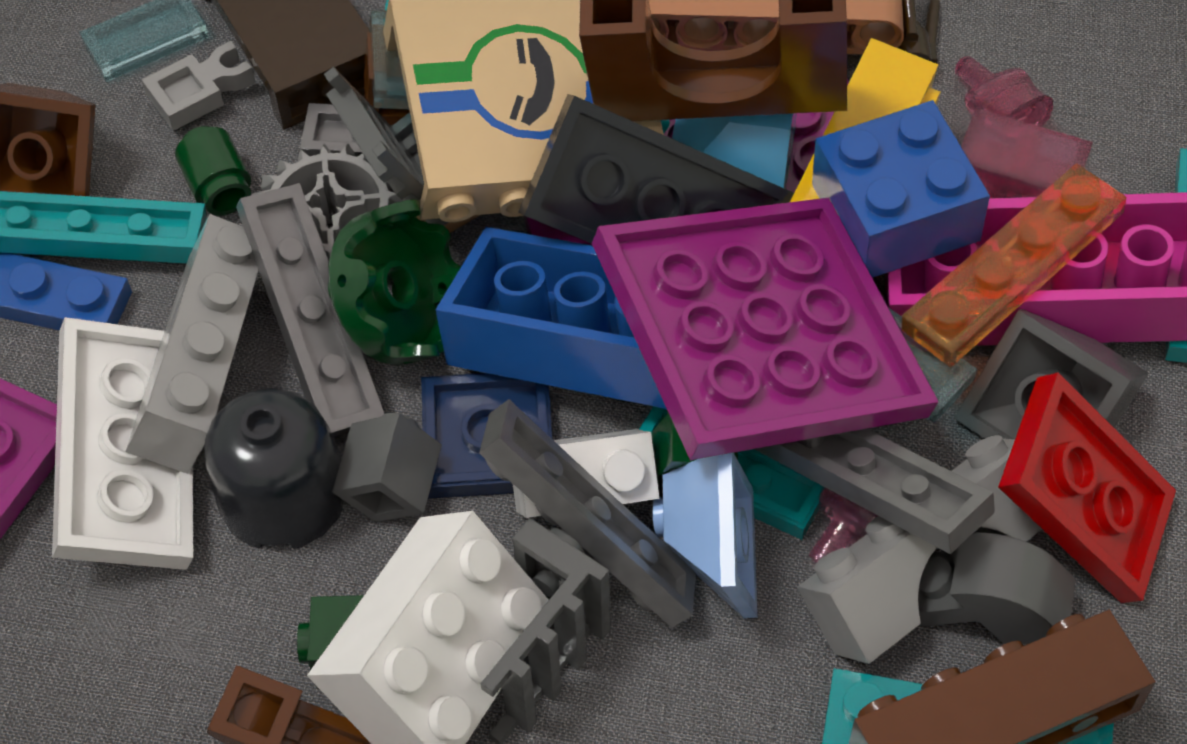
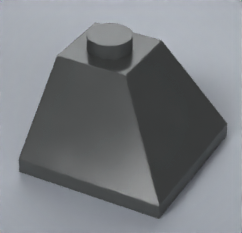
[954,309,1149,439]

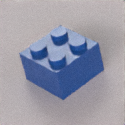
[812,100,990,278]

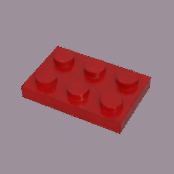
[998,372,1176,603]

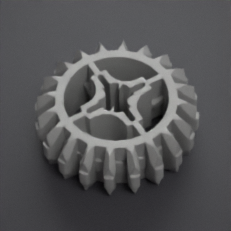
[252,143,406,261]

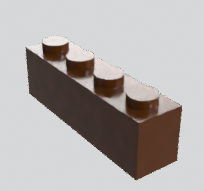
[849,609,1156,744]

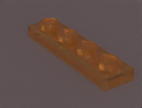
[901,163,1127,368]

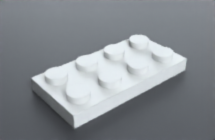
[52,317,193,570]

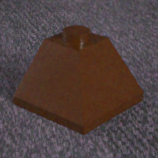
[0,83,96,196]

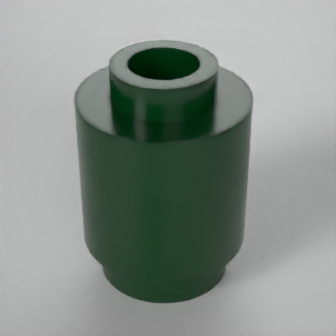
[175,126,251,216]

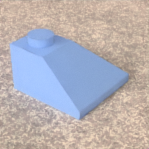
[653,453,758,618]

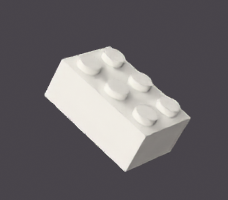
[307,511,549,744]

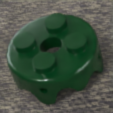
[328,199,461,366]

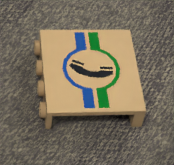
[383,0,664,222]

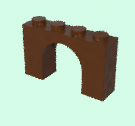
[579,0,847,121]

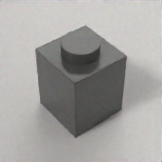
[332,413,442,522]

